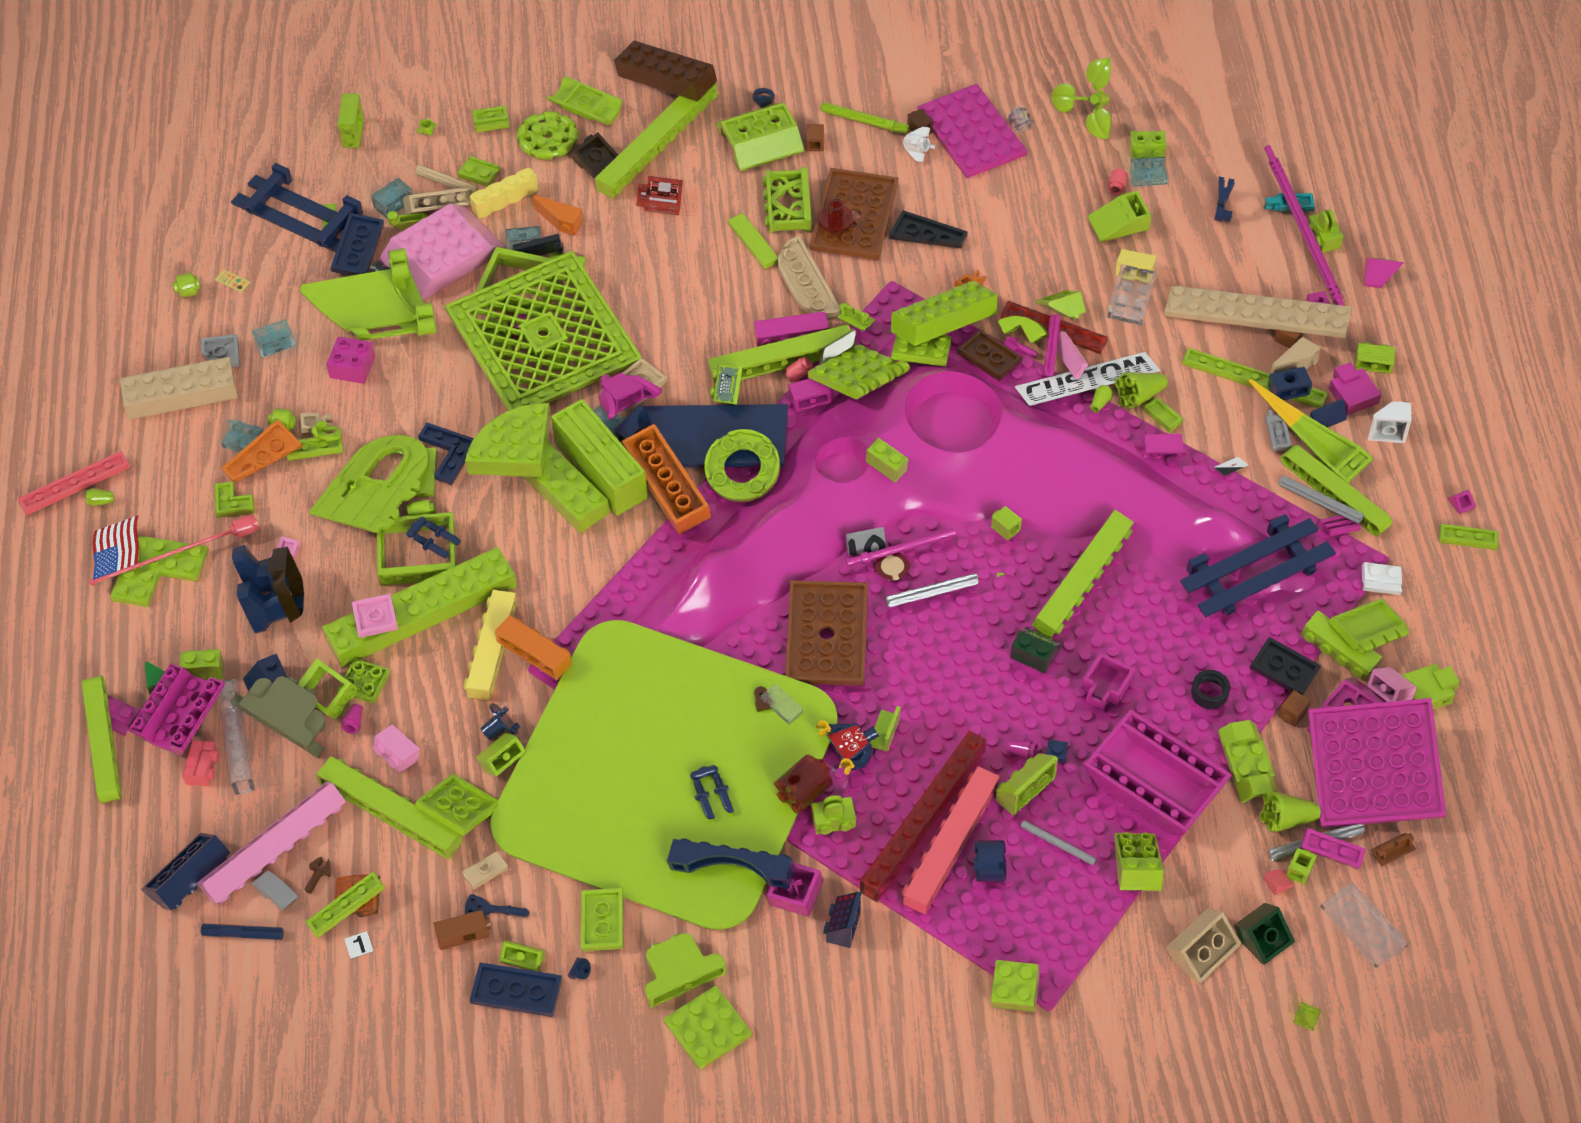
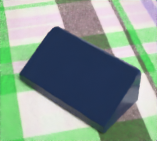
[1310,399,1347,428]

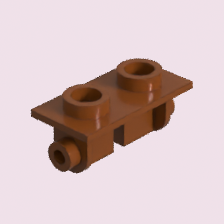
[1370,833,1416,867]

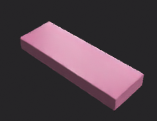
[1057,331,1088,379]

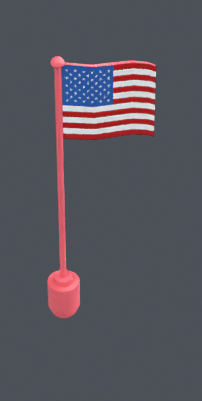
[90,515,259,586]

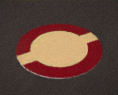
[875,553,910,580]

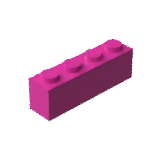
[754,311,829,347]

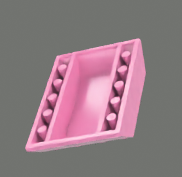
[379,204,507,300]

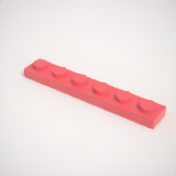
[17,451,130,516]

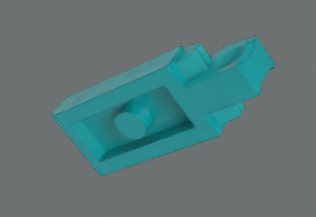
[1264,193,1315,211]

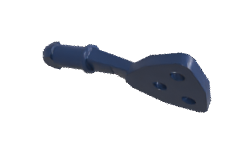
[465,894,530,918]

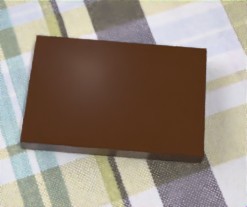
[957,329,1023,381]

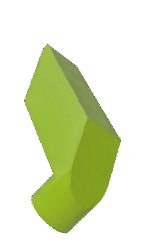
[387,211,429,231]

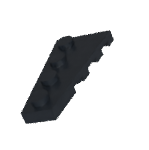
[889,210,968,248]

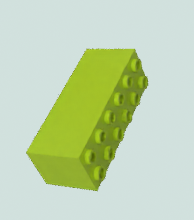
[551,399,648,516]

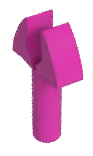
[1004,336,1037,358]

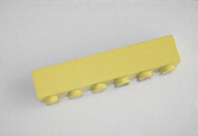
[464,590,517,701]

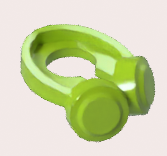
[312,421,342,440]

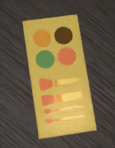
[215,269,251,293]

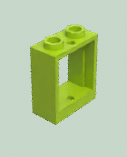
[338,94,364,148]
[298,658,358,720]

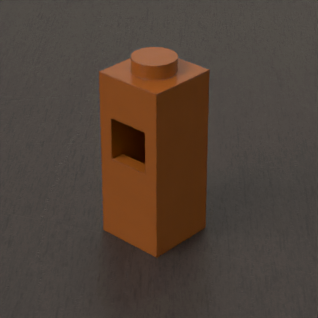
[433,910,491,950]

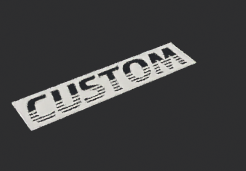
[1015,352,1161,406]

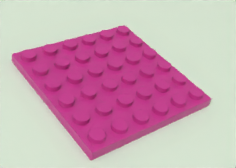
[1308,698,1446,828]

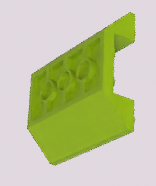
[715,102,804,171]

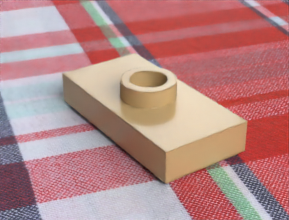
[462,851,508,890]

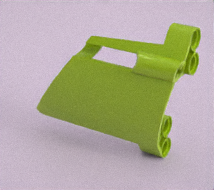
[299,248,437,340]

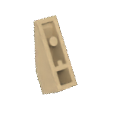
[1269,337,1321,375]

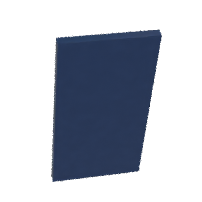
[642,404,788,468]

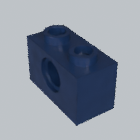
[1267,367,1312,401]

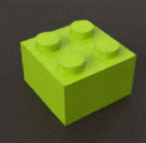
[991,960,1040,1012]

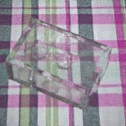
[1107,264,1157,326]

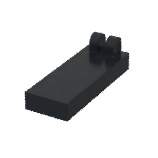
[513,233,564,256]

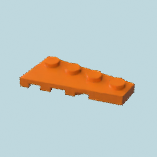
[221,419,303,483]

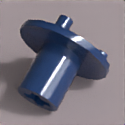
[481,703,521,741]

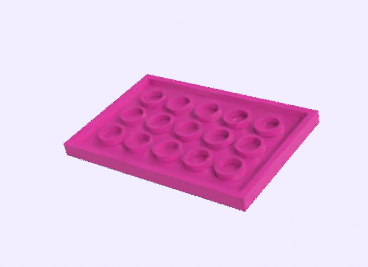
[917,84,1027,179]

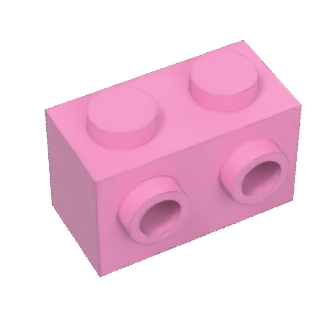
[1367,667,1417,702]
[373,724,420,773]

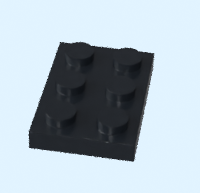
[1249,637,1321,695]

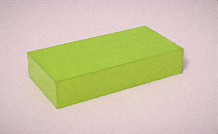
[1143,397,1183,433]

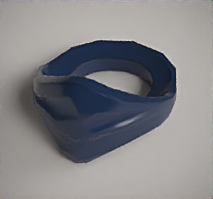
[753,88,775,108]

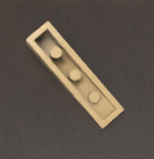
[403,186,476,214]

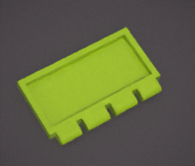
[1328,598,1409,653]

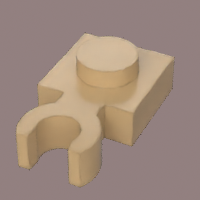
[300,413,333,433]

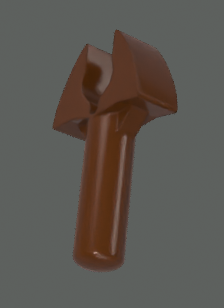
[305,857,331,893]

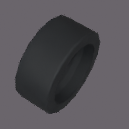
[1191,670,1230,709]

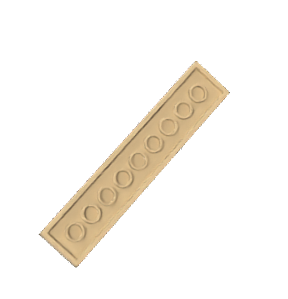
[1164,285,1352,338]

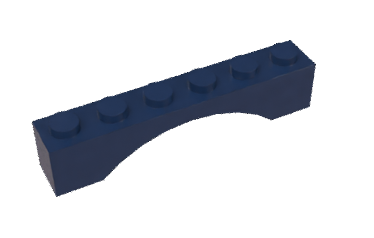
[667,838,795,889]

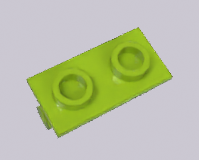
[837,303,875,331]

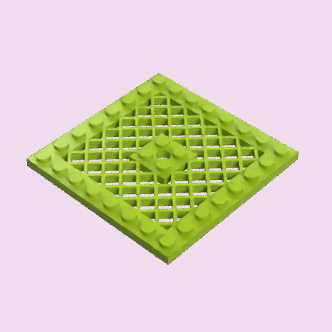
[445,250,642,411]

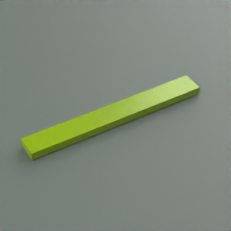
[1182,347,1328,408]

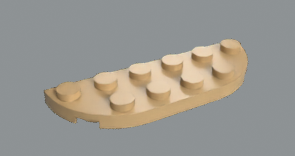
[778,235,841,318]

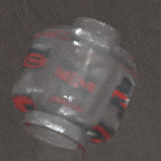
[1008,106,1033,133]

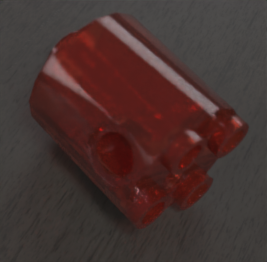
[774,754,833,814]

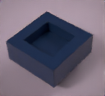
[1046,739,1068,763]

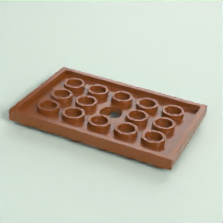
[810,168,899,260]
[785,580,868,686]

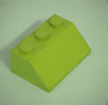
[996,753,1058,816]

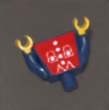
[816,720,879,775]

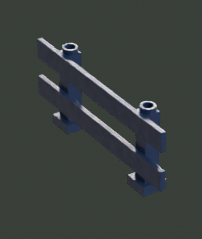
[231,163,363,252]
[1180,514,1336,618]

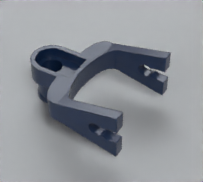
[1214,176,1235,222]

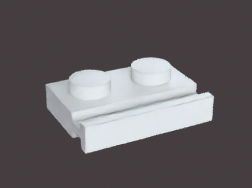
[1362,562,1402,595]

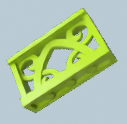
[763,167,812,233]

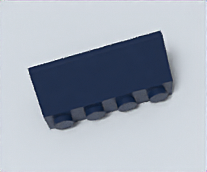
[141,833,230,910]

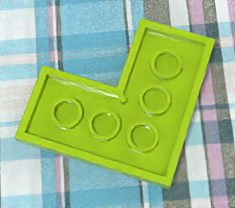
[110,535,209,607]

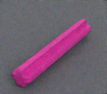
[1043,314,1060,377]

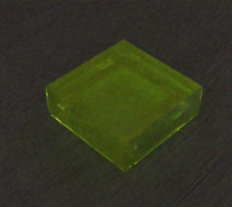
[1293,1002,1321,1031]

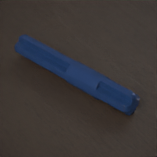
[201,923,284,940]

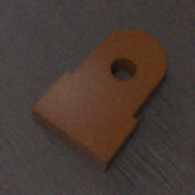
[754,686,773,712]

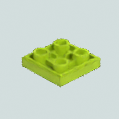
[338,658,391,704]

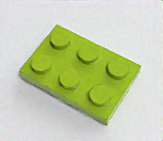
[581,888,624,952]

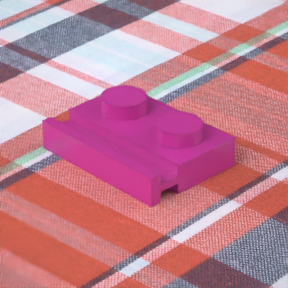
[107,695,140,736]

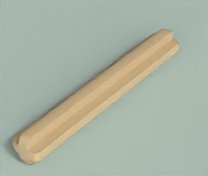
[415,165,478,191]

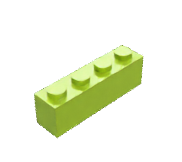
[1300,610,1382,681]

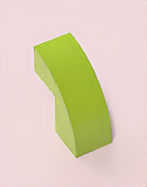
[998,316,1048,344]

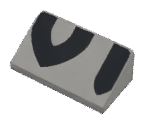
[846,527,886,556]

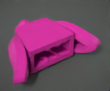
[598,373,663,420]

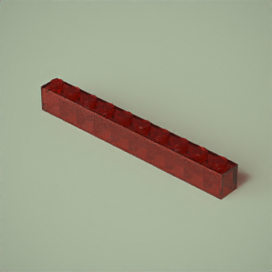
[860,730,986,903]

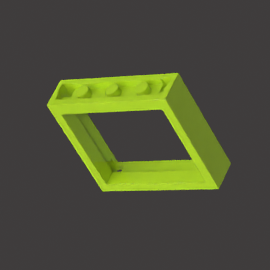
[476,247,561,318]
[377,512,457,586]

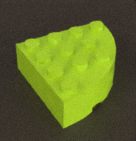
[465,403,551,477]

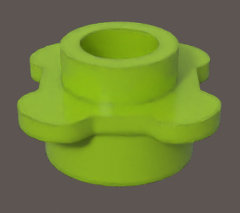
[417,119,437,135]

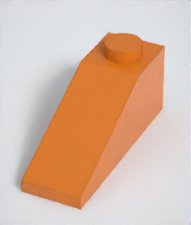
[533,195,583,235]

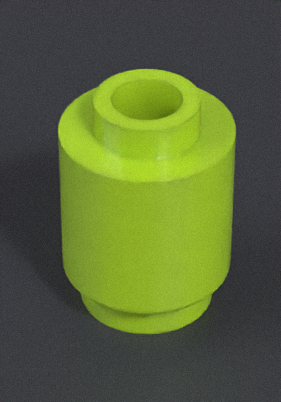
[407,499,436,516]

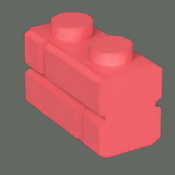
[182,740,220,787]

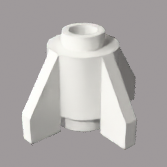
[903,127,935,162]

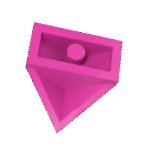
[1364,257,1404,288]

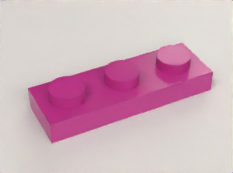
[1300,828,1365,869]

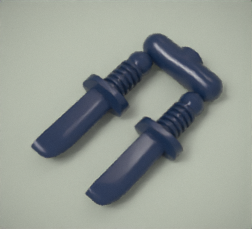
[406,517,461,559]
[690,765,734,819]

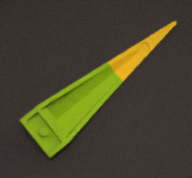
[1249,379,1373,484]

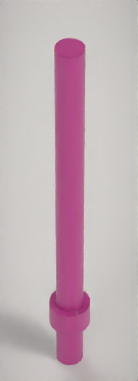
[846,529,956,567]

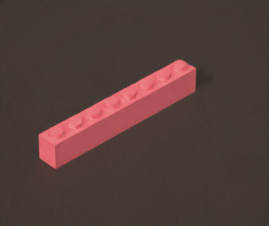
[902,766,1000,915]

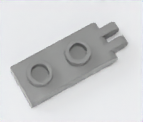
[1265,409,1292,452]

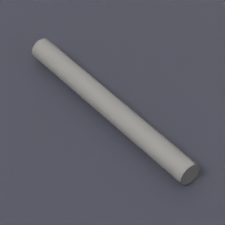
[1021,820,1097,866]

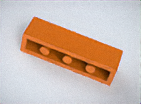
[495,615,572,680]

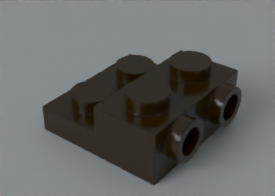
[570,132,618,178]

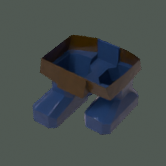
[232,545,304,634]

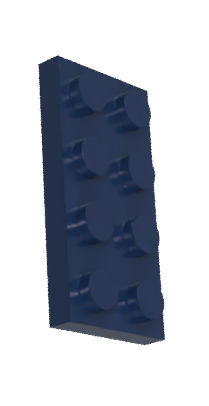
[331,213,384,276]
[470,962,562,1017]

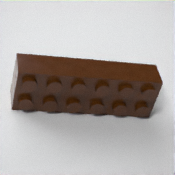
[614,40,717,101]

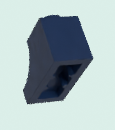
[614,405,651,442]

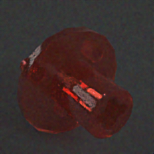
[818,199,853,234]

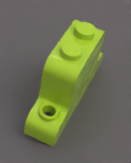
[645,933,727,1008]

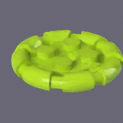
[517,111,579,160]

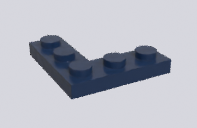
[418,422,474,485]

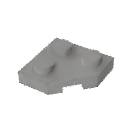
[201,334,240,367]

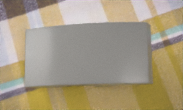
[252,870,298,912]

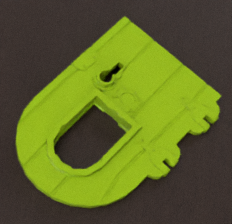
[309,435,429,533]

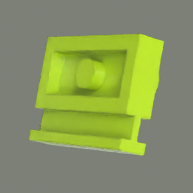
[472,105,510,133]
[458,156,500,187]

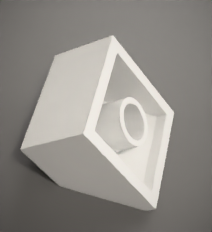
[1367,402,1411,443]

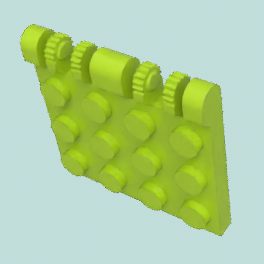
[808,345,910,399]

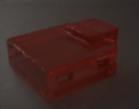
[636,176,683,215]

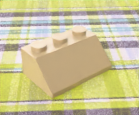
[1165,908,1241,984]

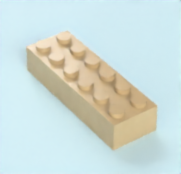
[120,357,238,420]

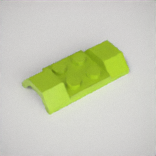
[547,76,623,126]
[1218,720,1278,803]

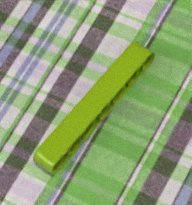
[1281,445,1392,536]
[82,675,122,804]

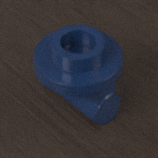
[567,957,591,980]

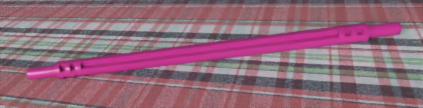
[1264,145,1345,306]

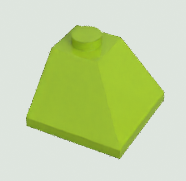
[1035,290,1086,319]

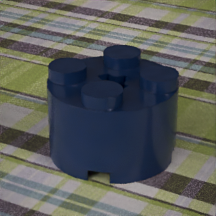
[974,840,1006,882]

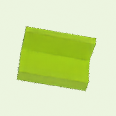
[870,706,901,752]

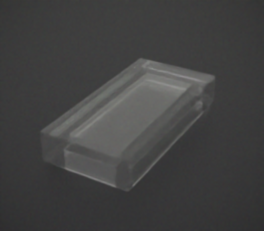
[761,684,803,725]

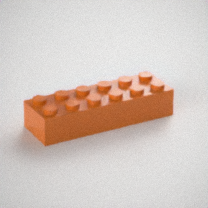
[622,424,711,535]

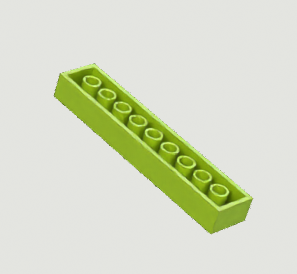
[322,547,517,668]

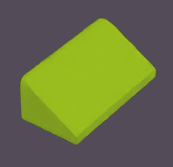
[499,940,546,972]

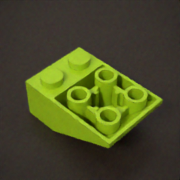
[1087,190,1152,243]
[1114,832,1164,891]

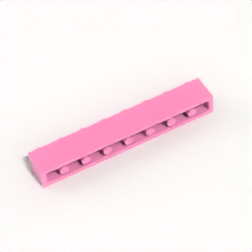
[197,782,346,904]

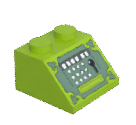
[710,365,743,405]

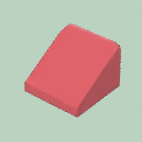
[1264,869,1293,895]

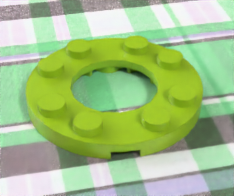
[704,429,780,502]

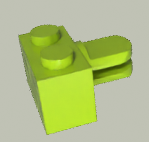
[1308,209,1344,253]
[811,795,856,835]

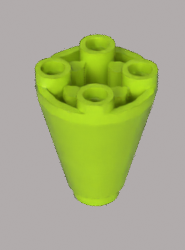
[1115,372,1168,409]
[1260,791,1321,832]

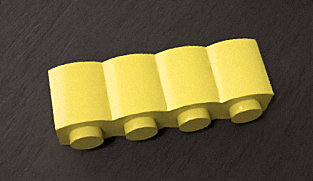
[470,168,538,218]

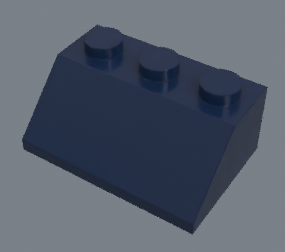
[243,653,288,726]

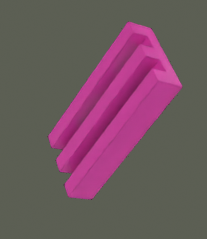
[1319,515,1362,537]

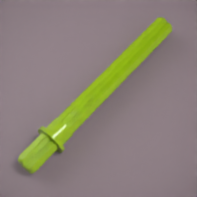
[820,102,910,134]

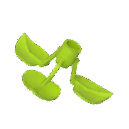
[1051,58,1111,139]

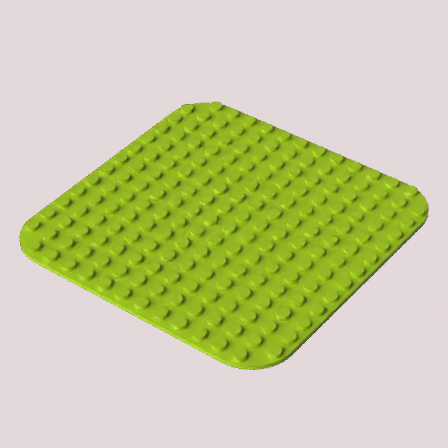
[491,620,837,930]

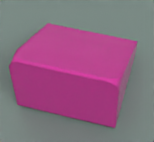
[1448,490,1476,514]

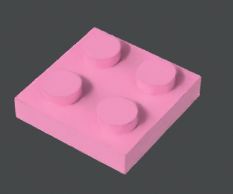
[352,594,398,638]

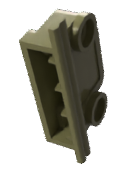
[230,676,326,758]

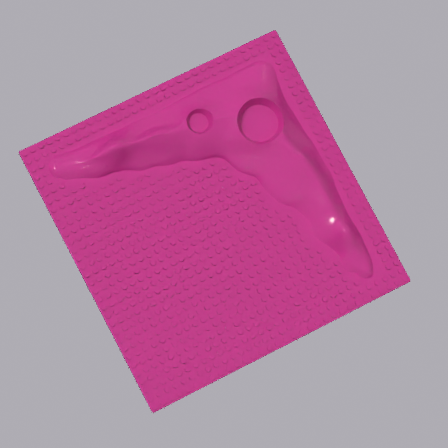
[528,281,1389,1011]

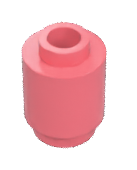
[1108,169,1128,195]
[786,357,814,382]

